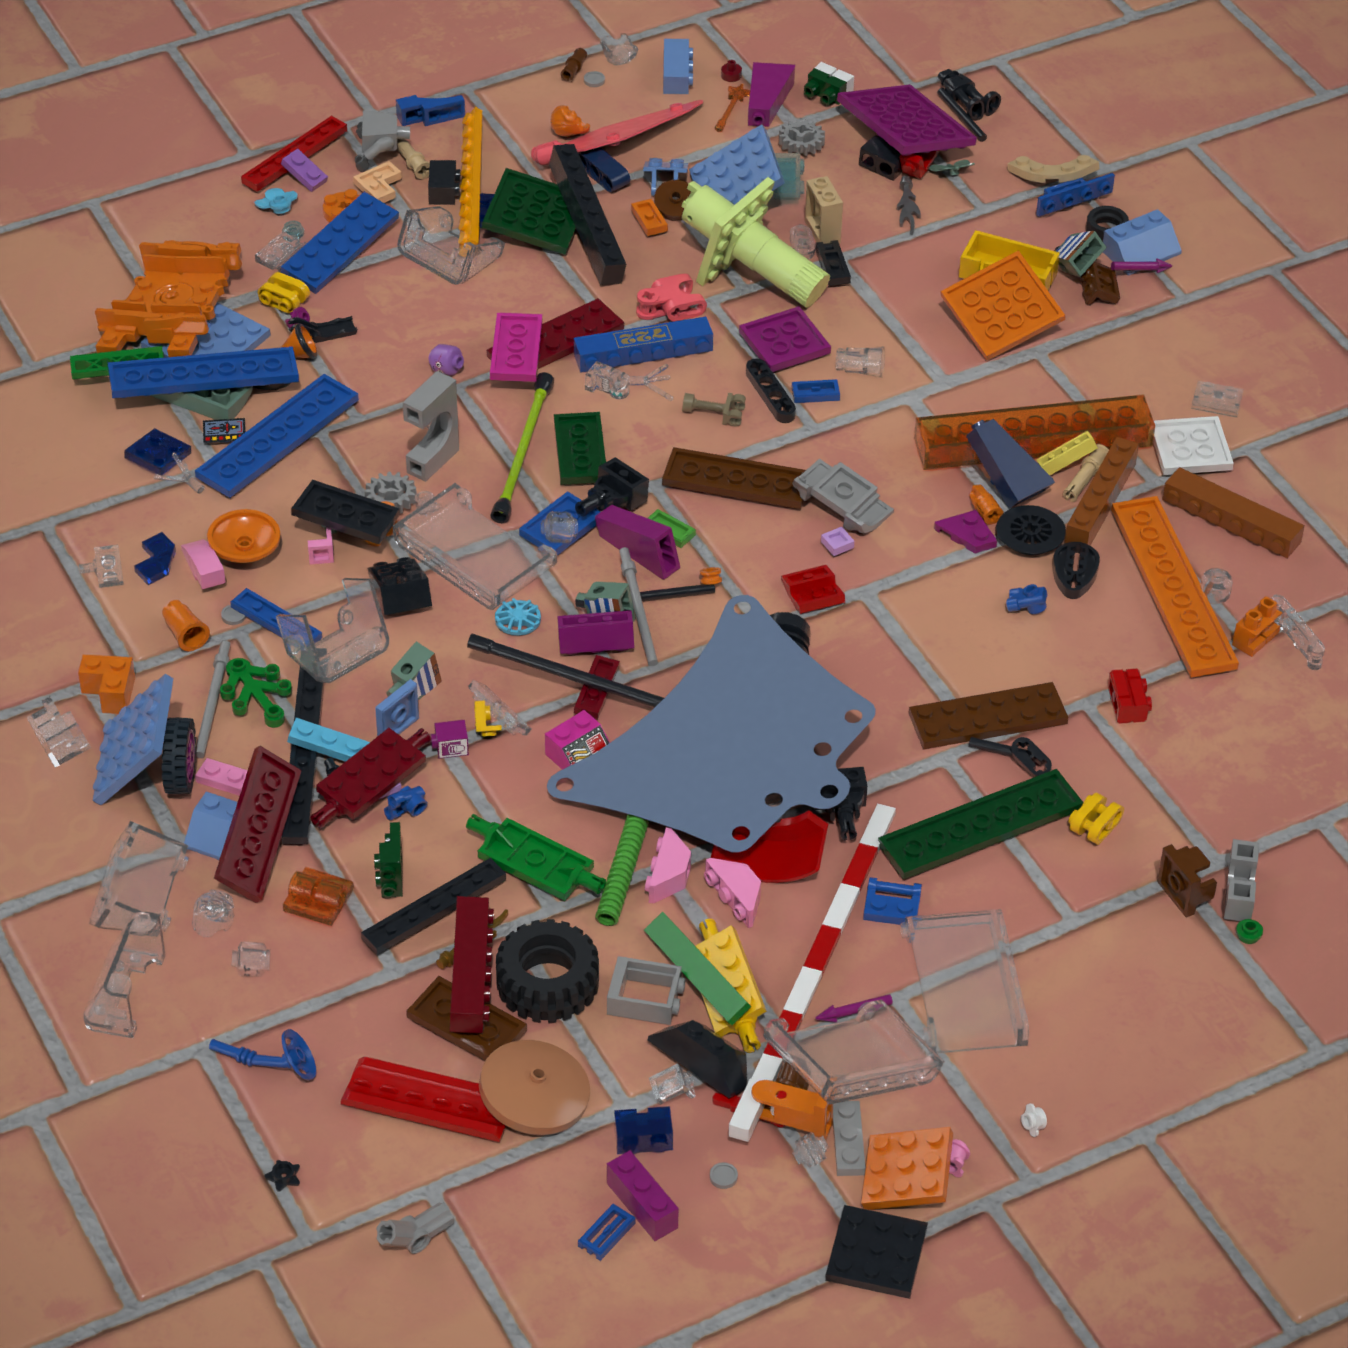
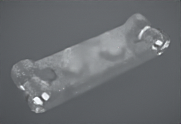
[1271,594,1325,670]

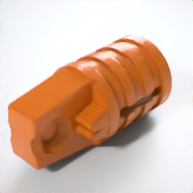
[969,485,1004,525]

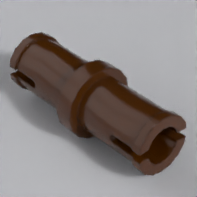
[561,48,587,81]

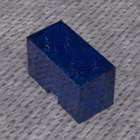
[614,1106,673,1154]

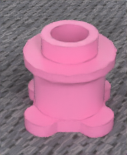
[949,1139,970,1177]

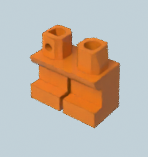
[1232,596,1283,657]

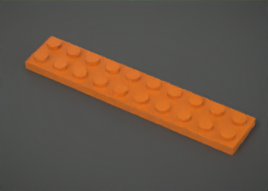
[1111,496,1239,678]

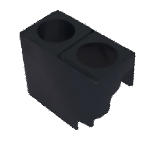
[859,135,902,181]

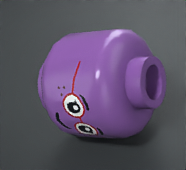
[429,344,464,375]

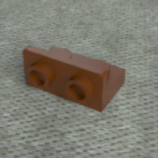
[1080,261,1120,305]

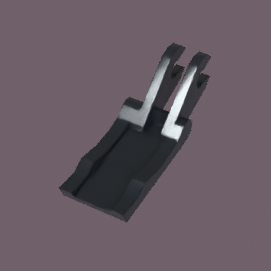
[288,316,358,343]

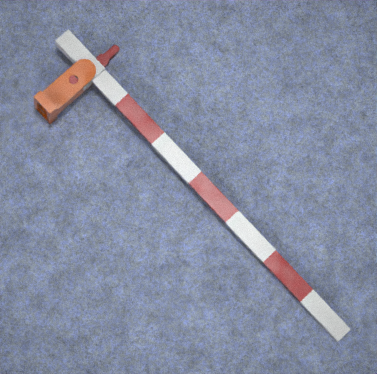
[713,803,896,1145]

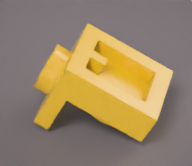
[474,700,502,736]

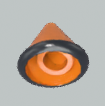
[281,323,317,359]

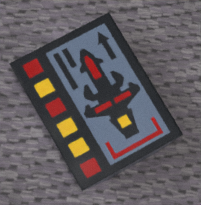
[203,418,246,443]

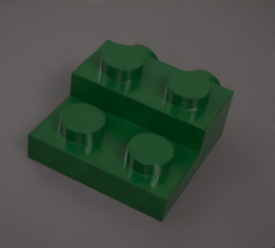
[374,822,403,898]

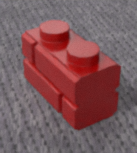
[1108,668,1152,724]

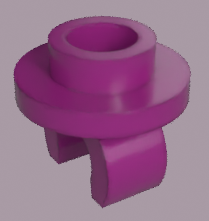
[285,307,310,328]

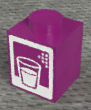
[430,720,469,759]

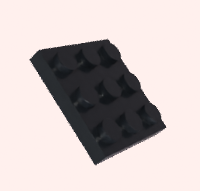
[825,1205,928,1299]

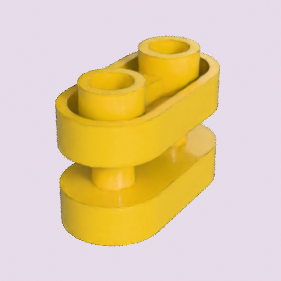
[257,272,310,314]
[1068,792,1124,845]

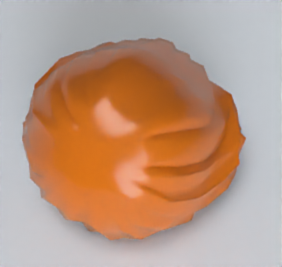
[550,105,590,137]

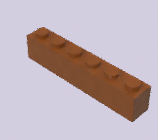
[1064,437,1139,546]
[1162,467,1305,559]

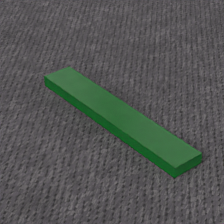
[644,911,752,1025]

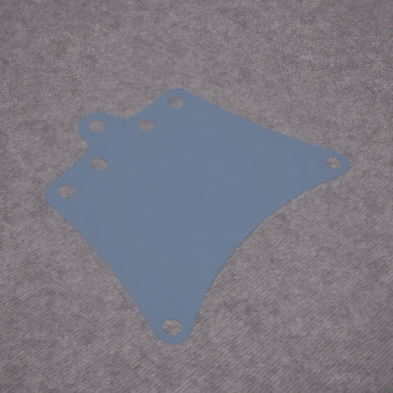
[547,595,876,852]

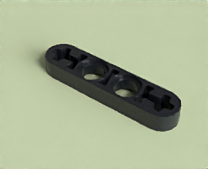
[746,358,796,423]

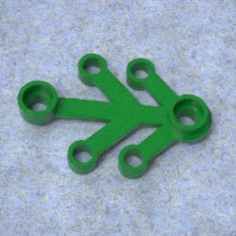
[220,658,292,728]

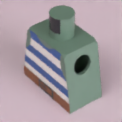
[1054,231,1107,276]
[575,582,636,622]
[386,641,442,700]

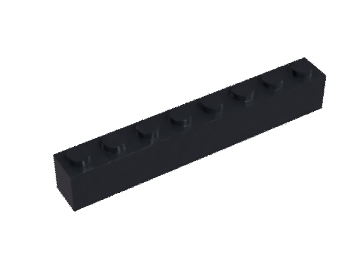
[549,144,627,285]

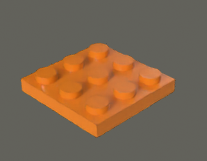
[861,1127,953,1210]

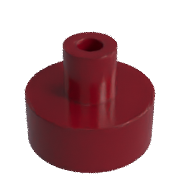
[721,60,742,82]

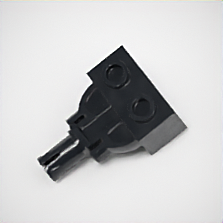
[575,457,649,517]
[815,767,868,840]

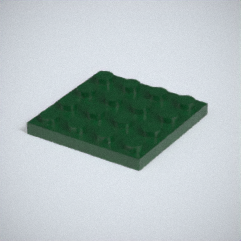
[481,168,576,255]

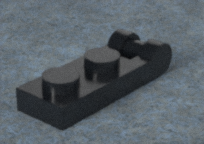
[815,240,851,286]

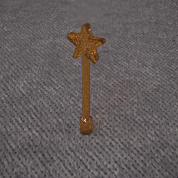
[715,84,750,132]

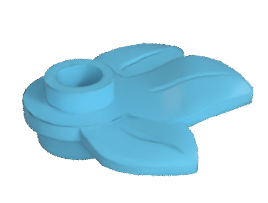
[254,188,298,214]

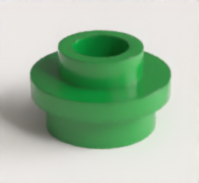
[1236,919,1263,944]

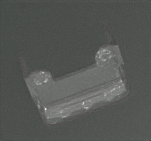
[276,578,389,683]

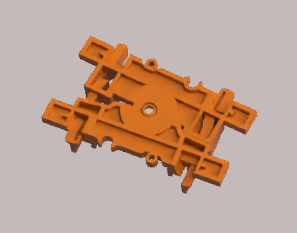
[95,240,242,357]

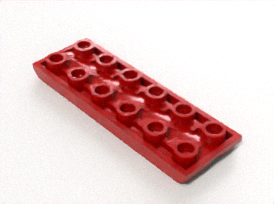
[341,1057,506,1142]

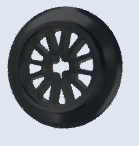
[996,505,1066,555]

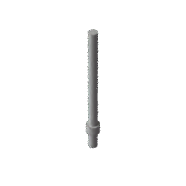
[619,547,658,666]
[195,640,231,758]

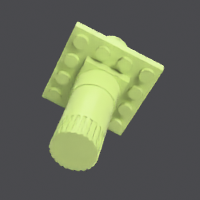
[681,177,830,308]

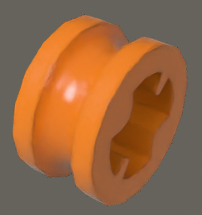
[700,567,722,585]

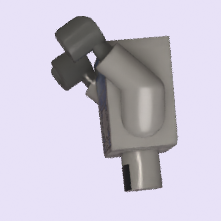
[355,110,410,172]

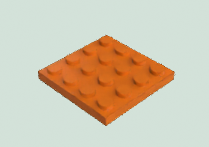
[941,250,1065,361]

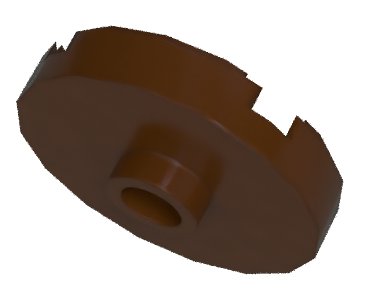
[654,180,691,221]

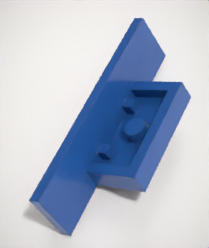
[1036,173,1115,217]

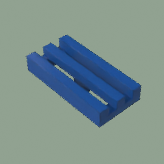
[791,379,840,403]
[578,1203,636,1261]

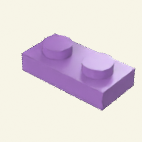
[281,149,328,192]

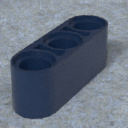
[578,147,631,192]

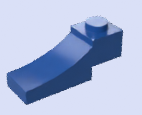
[396,95,465,126]

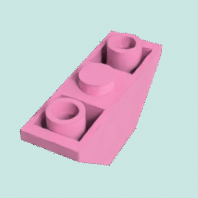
[645,827,691,903]
[704,858,761,928]

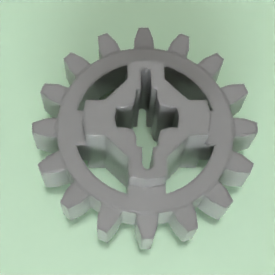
[779,119,825,156]
[365,472,417,513]

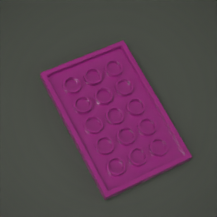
[837,84,977,156]

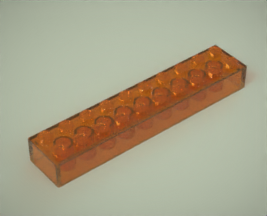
[914,395,1155,470]

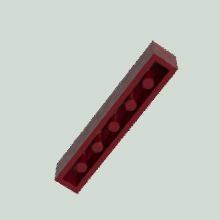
[450,896,494,1033]

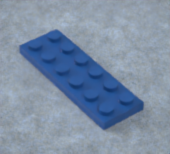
[281,191,399,294]

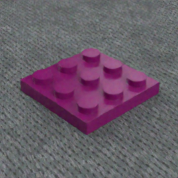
[739,306,831,372]

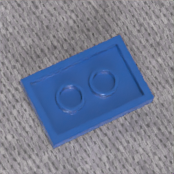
[519,491,600,557]

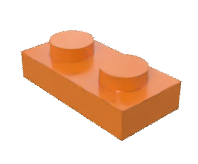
[631,199,668,236]

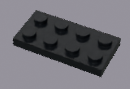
[291,479,400,544]

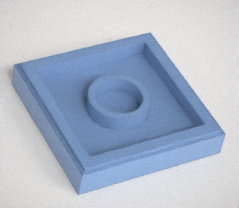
[375,679,419,736]

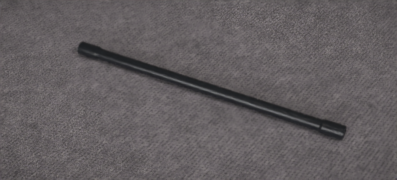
[467,633,664,708]

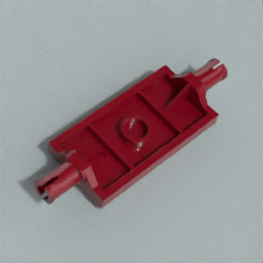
[310,728,431,829]

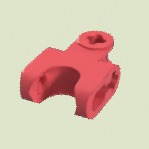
[636,274,707,321]

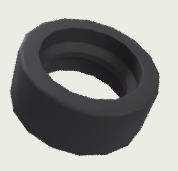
[1086,206,1129,242]

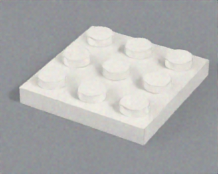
[1149,416,1234,475]

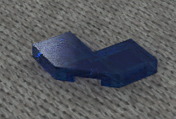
[134,532,176,585]

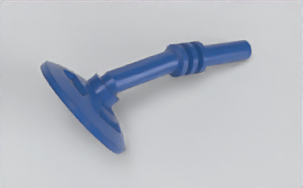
[209,1029,316,1080]

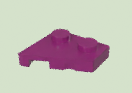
[934,510,997,553]

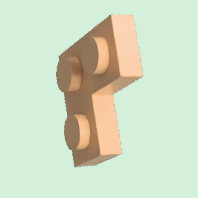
[353,161,402,203]

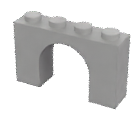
[403,371,459,482]

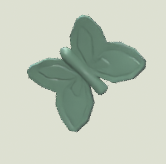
[928,160,975,175]

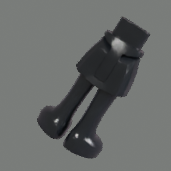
[937,69,1001,120]

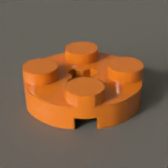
[323,189,360,223]

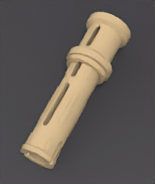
[397,139,430,179]
[1063,444,1109,502]

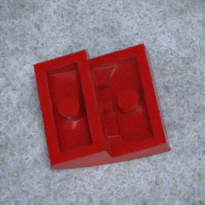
[781,565,845,614]

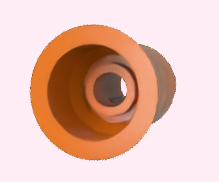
[162,600,210,651]

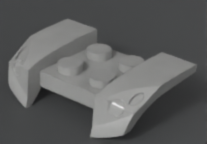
[792,459,894,533]

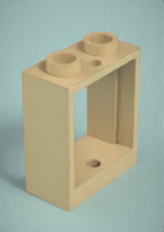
[805,176,843,244]

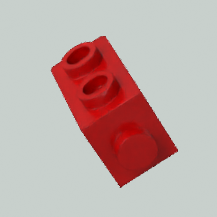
[899,150,940,179]

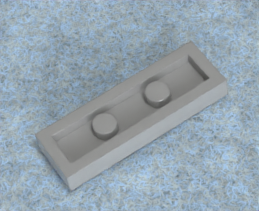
[833,1101,866,1176]

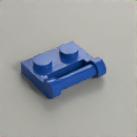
[863,877,922,927]

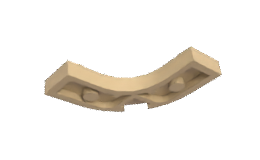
[1007,155,1100,183]

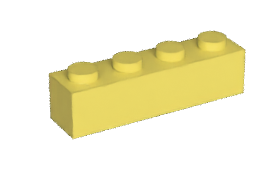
[1036,431,1098,475]

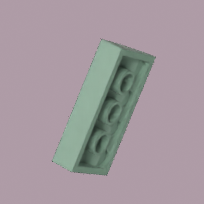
[150,386,253,420]

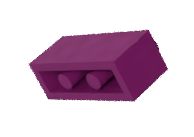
[557,610,635,655]
[607,1151,679,1241]

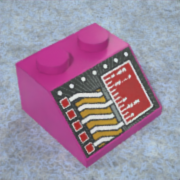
[545,710,610,770]

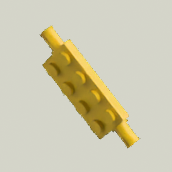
[695,918,767,1053]

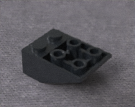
[367,557,432,615]

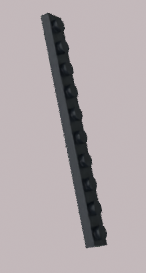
[282,649,327,844]

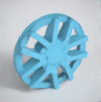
[495,598,541,635]

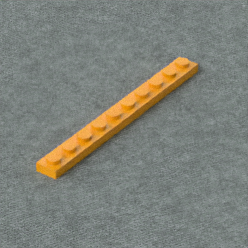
[458,106,482,258]

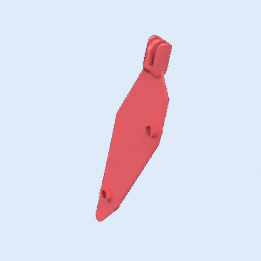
[531,100,703,165]

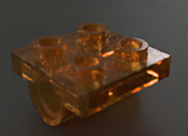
[283,867,354,926]

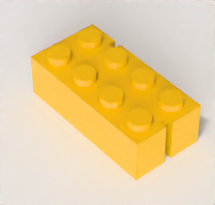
[959,230,1060,290]

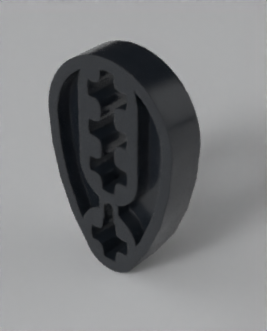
[1053,542,1100,599]

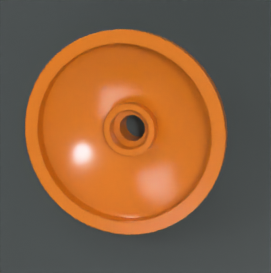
[207,509,280,563]

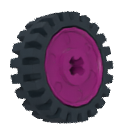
[162,717,196,794]

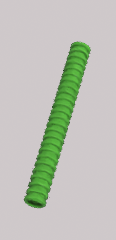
[595,814,649,926]

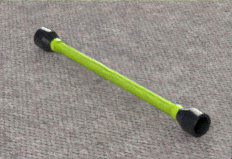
[491,372,554,524]

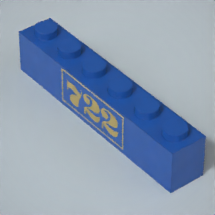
[574,316,713,373]

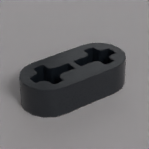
[1011,737,1052,777]

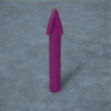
[1111,258,1172,273]
[815,994,893,1022]

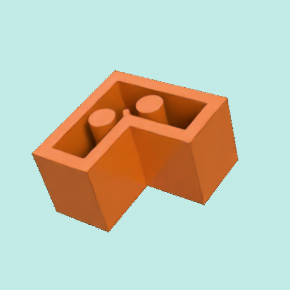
[78,654,135,714]

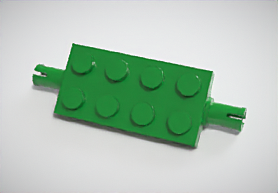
[466,814,606,901]

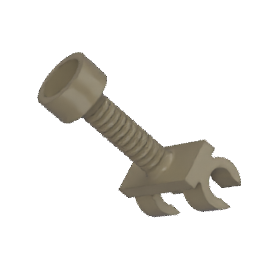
[682,393,746,427]

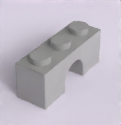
[1224,839,1259,921]

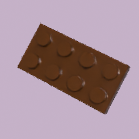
[406,976,527,1061]

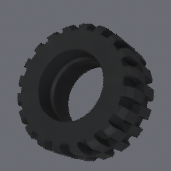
[496,919,599,1023]

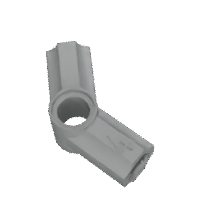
[376,1202,454,1254]

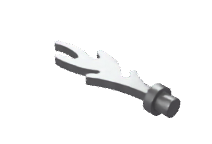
[897,176,921,235]

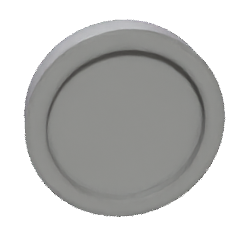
[584,71,605,87]
[221,605,246,625]
[710,1162,738,1189]

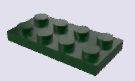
[554,412,606,485]

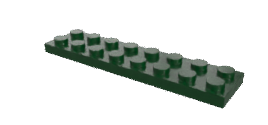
[878,769,1084,880]

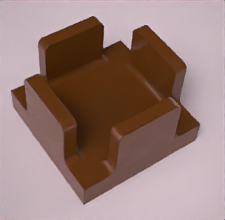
[1157,844,1217,918]

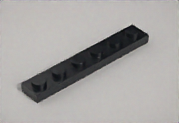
[361,858,506,955]

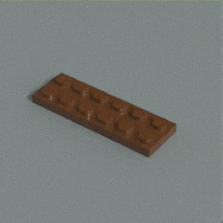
[662,447,806,509]
[909,682,1069,750]

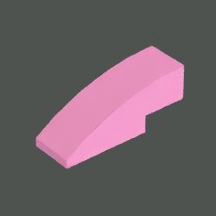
[181,539,225,589]

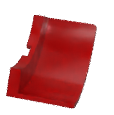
[711,810,828,883]

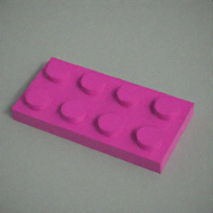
[490,313,543,382]

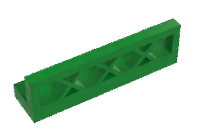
[70,346,164,379]

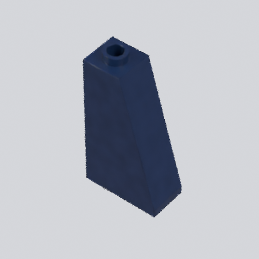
[966,419,1055,509]

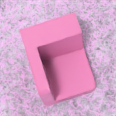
[308,527,334,565]

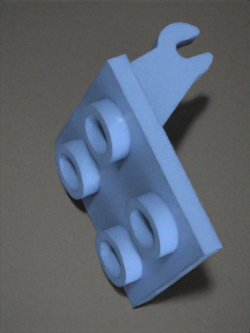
[643,158,688,196]

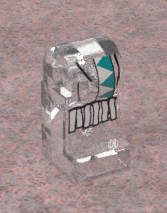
[585,361,630,399]

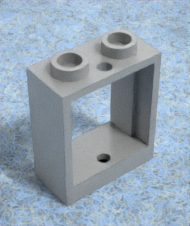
[607,956,686,1025]

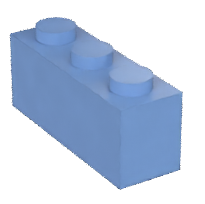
[663,39,693,94]

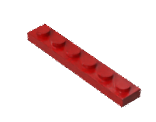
[241,115,347,192]

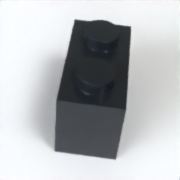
[428,160,461,205]

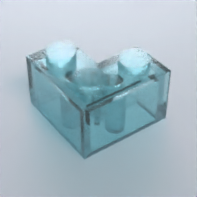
[773,153,804,200]

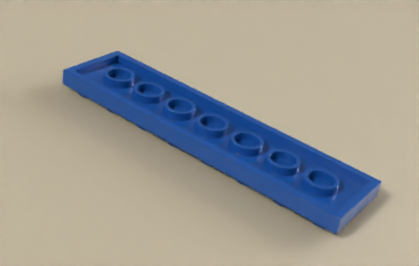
[108,347,299,398]
[195,374,359,498]

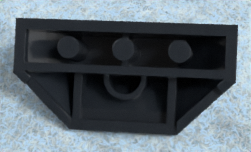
[647,1020,747,1098]

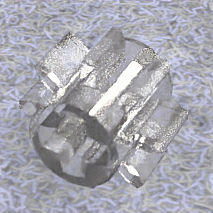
[792,1132,829,1168]

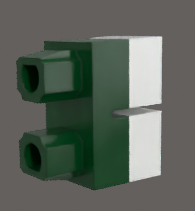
[804,62,854,105]

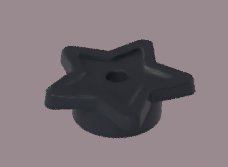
[264,1160,300,1192]

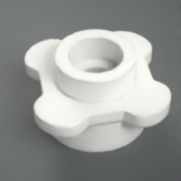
[1021,1103,1047,1137]

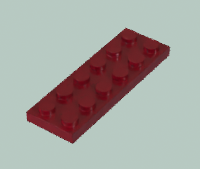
[486,298,624,370]
[214,746,301,903]

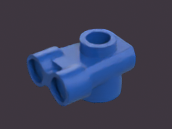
[1006,584,1048,614]
[384,786,428,820]

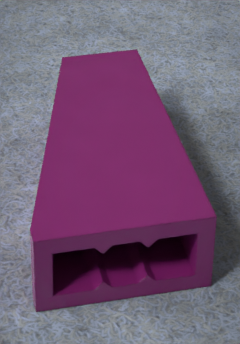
[748,62,795,127]
[595,505,681,580]

